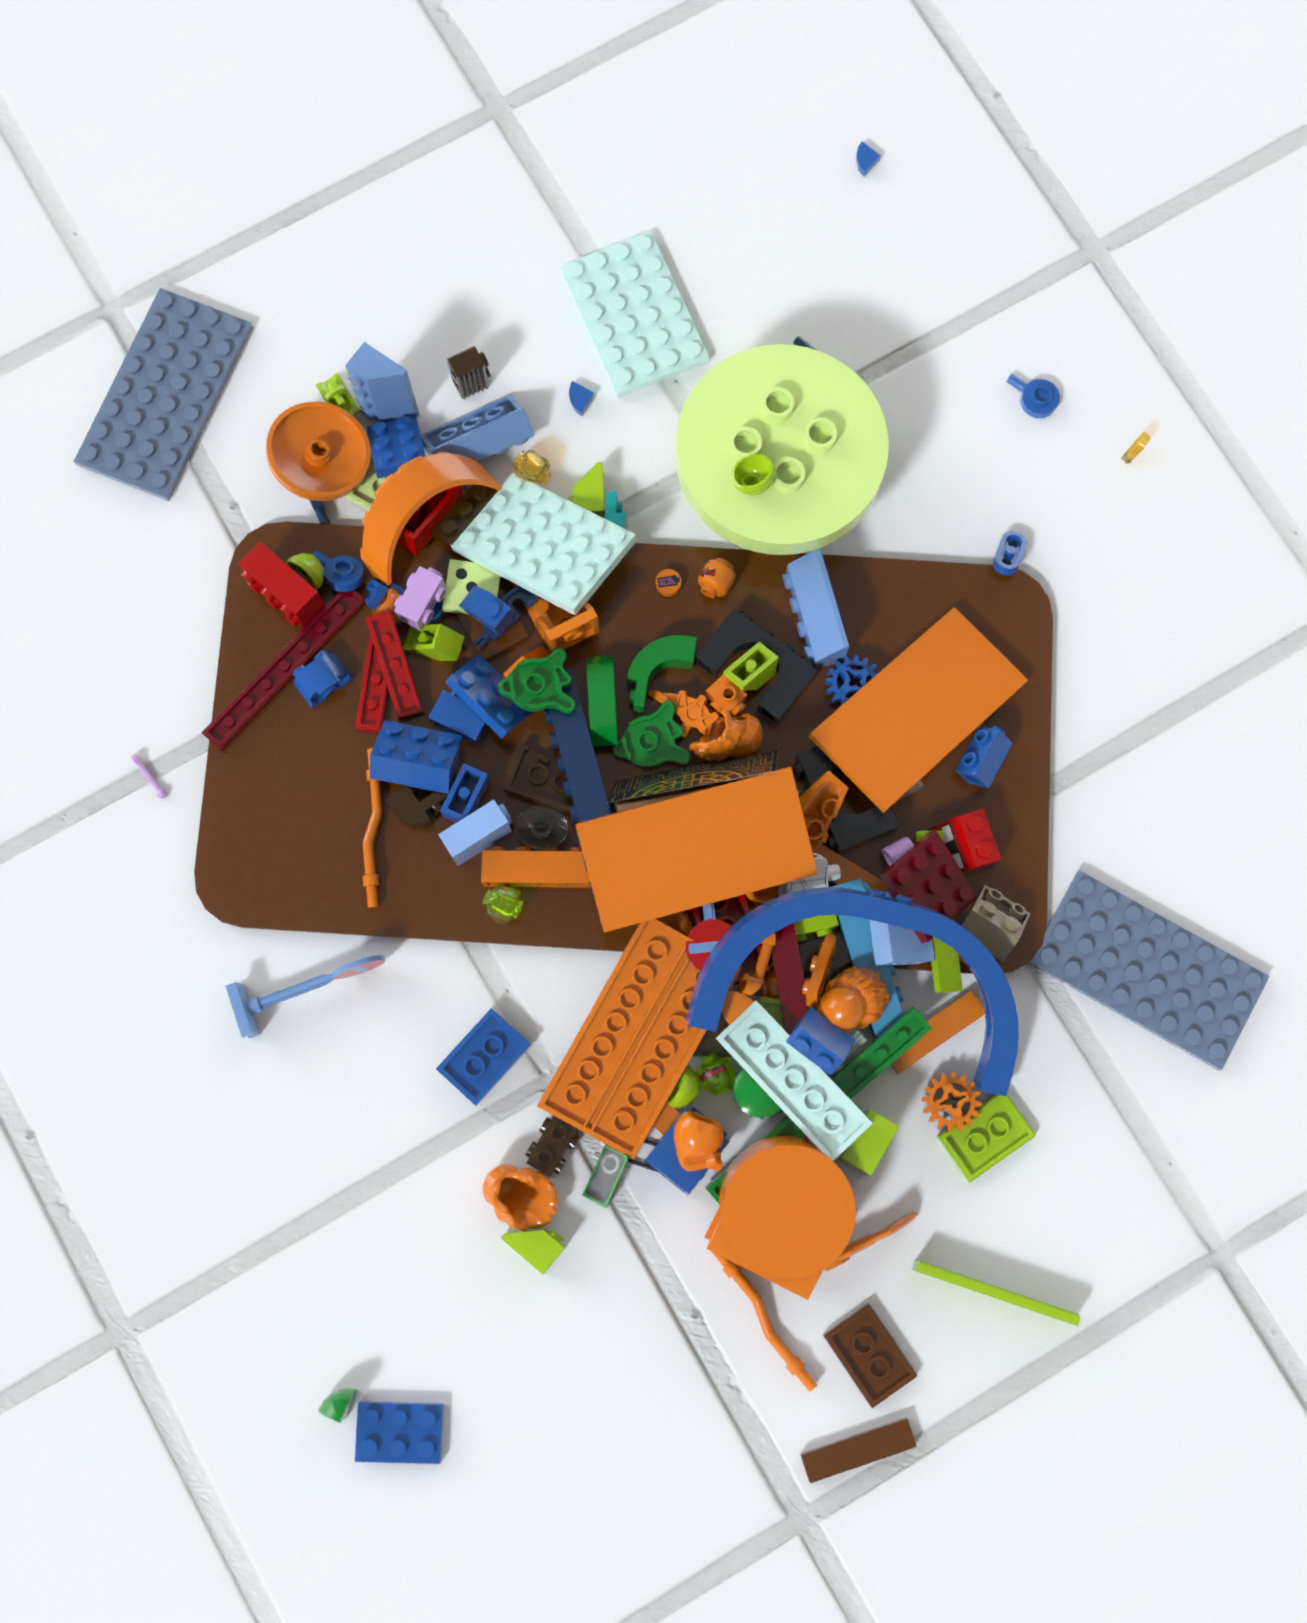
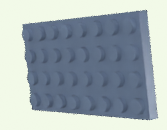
[73,288,253,501]
[1029,870,1270,1071]

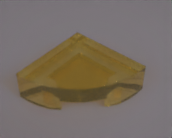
[1121,432,1151,464]

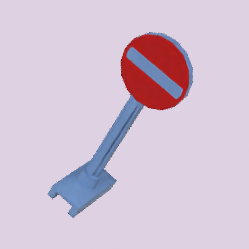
[686,903,732,971]
[226,955,386,1038]

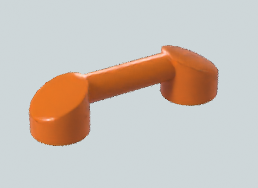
[738,933,776,996]

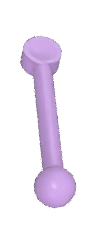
[130,753,167,799]

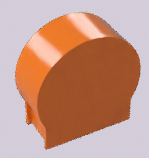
[704,1136,856,1300]

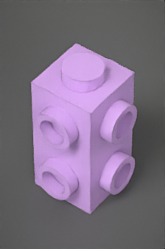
[394,566,447,631]

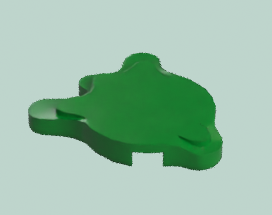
[498,648,575,714]
[613,701,691,768]

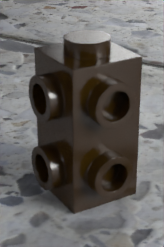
[525,1115,580,1177]

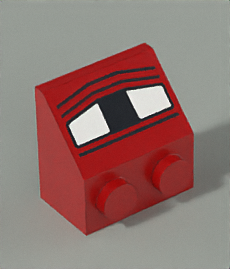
[928,808,1001,874]

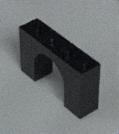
[695,609,817,725]
[793,746,899,855]

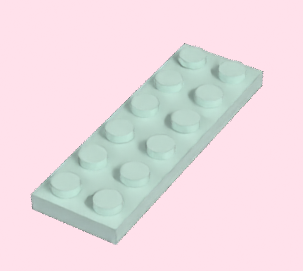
[716,1000,873,1161]

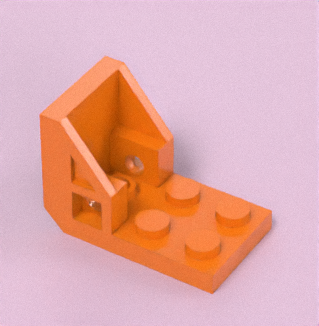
[512,582,599,653]

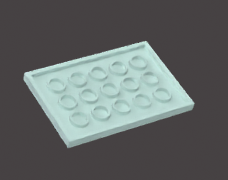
[559,231,710,398]
[450,473,637,616]

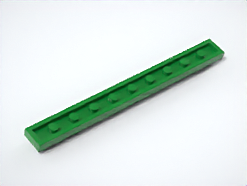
[705,1007,932,1204]

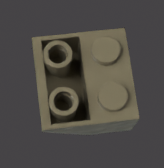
[960,885,1031,962]

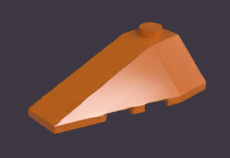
[799,771,848,853]

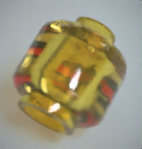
[512,449,552,485]

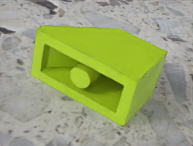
[568,462,604,518]
[403,624,465,661]
[723,642,779,690]
[501,1229,566,1274]

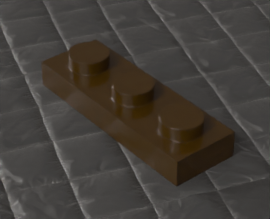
[431,485,498,549]

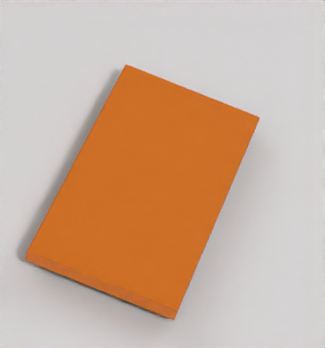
[808,607,1028,813]
[575,767,818,933]

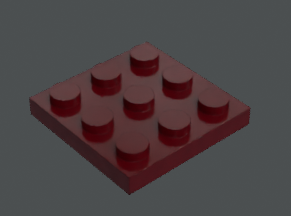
[879,830,978,943]

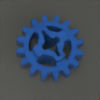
[825,655,878,707]

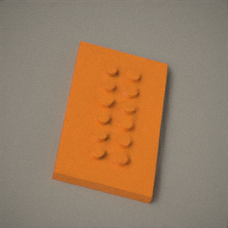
[537,919,742,1160]

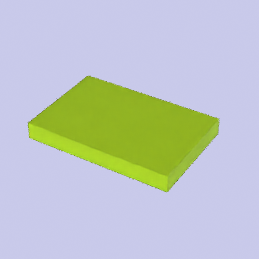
[937,1094,1036,1183]

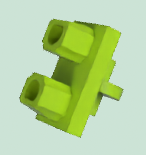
[316,373,361,417]

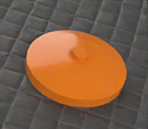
[266,402,371,501]

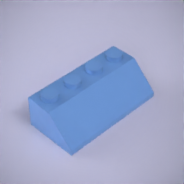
[345,342,419,422]
[421,394,534,463]
[783,548,849,669]

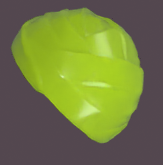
[732,454,775,496]
[286,553,324,590]
[666,1066,701,1108]

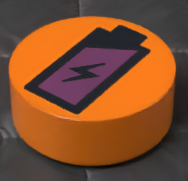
[656,569,681,597]

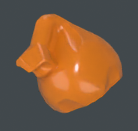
[674,1111,724,1172]

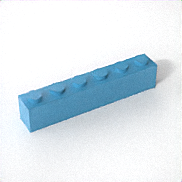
[832,878,906,1040]

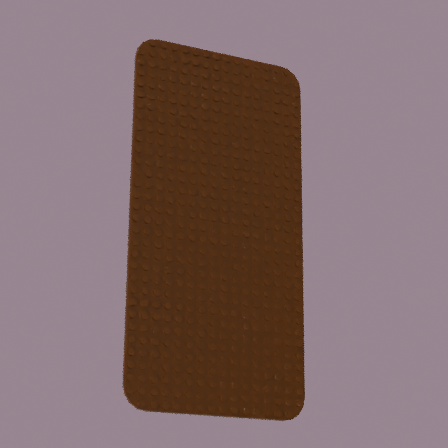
[194,521,1053,974]

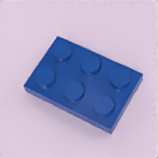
[366,415,426,478]
[445,654,533,739]
[436,1008,531,1106]
[355,1401,444,1464]

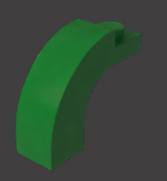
[627,635,697,714]
[587,656,618,747]

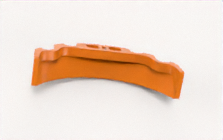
[360,452,503,586]

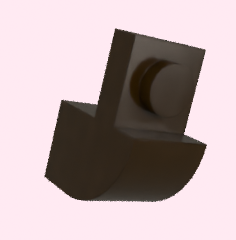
[385,786,447,829]

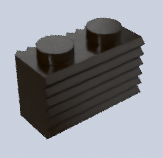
[447,346,491,399]

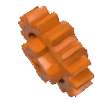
[921,1072,982,1133]

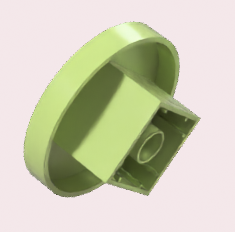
[675,344,889,555]

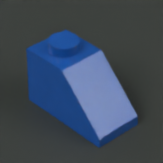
[458,585,516,637]

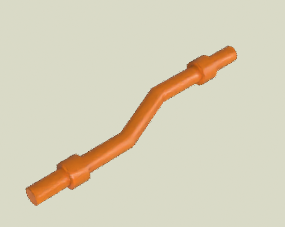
[363,748,383,908]
[711,1251,818,1392]

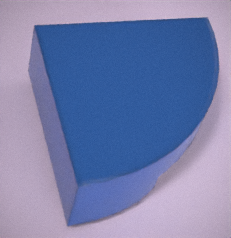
[856,141,881,177]
[569,381,594,416]
[365,578,389,611]

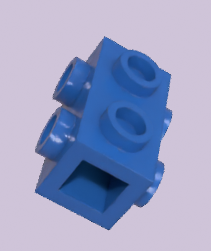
[955,726,1013,788]

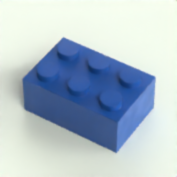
[370,720,462,794]

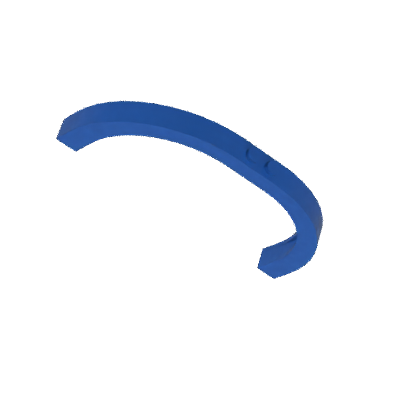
[686,887,1019,1096]

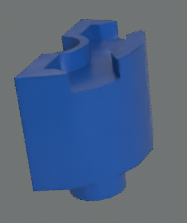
[293,650,355,709]

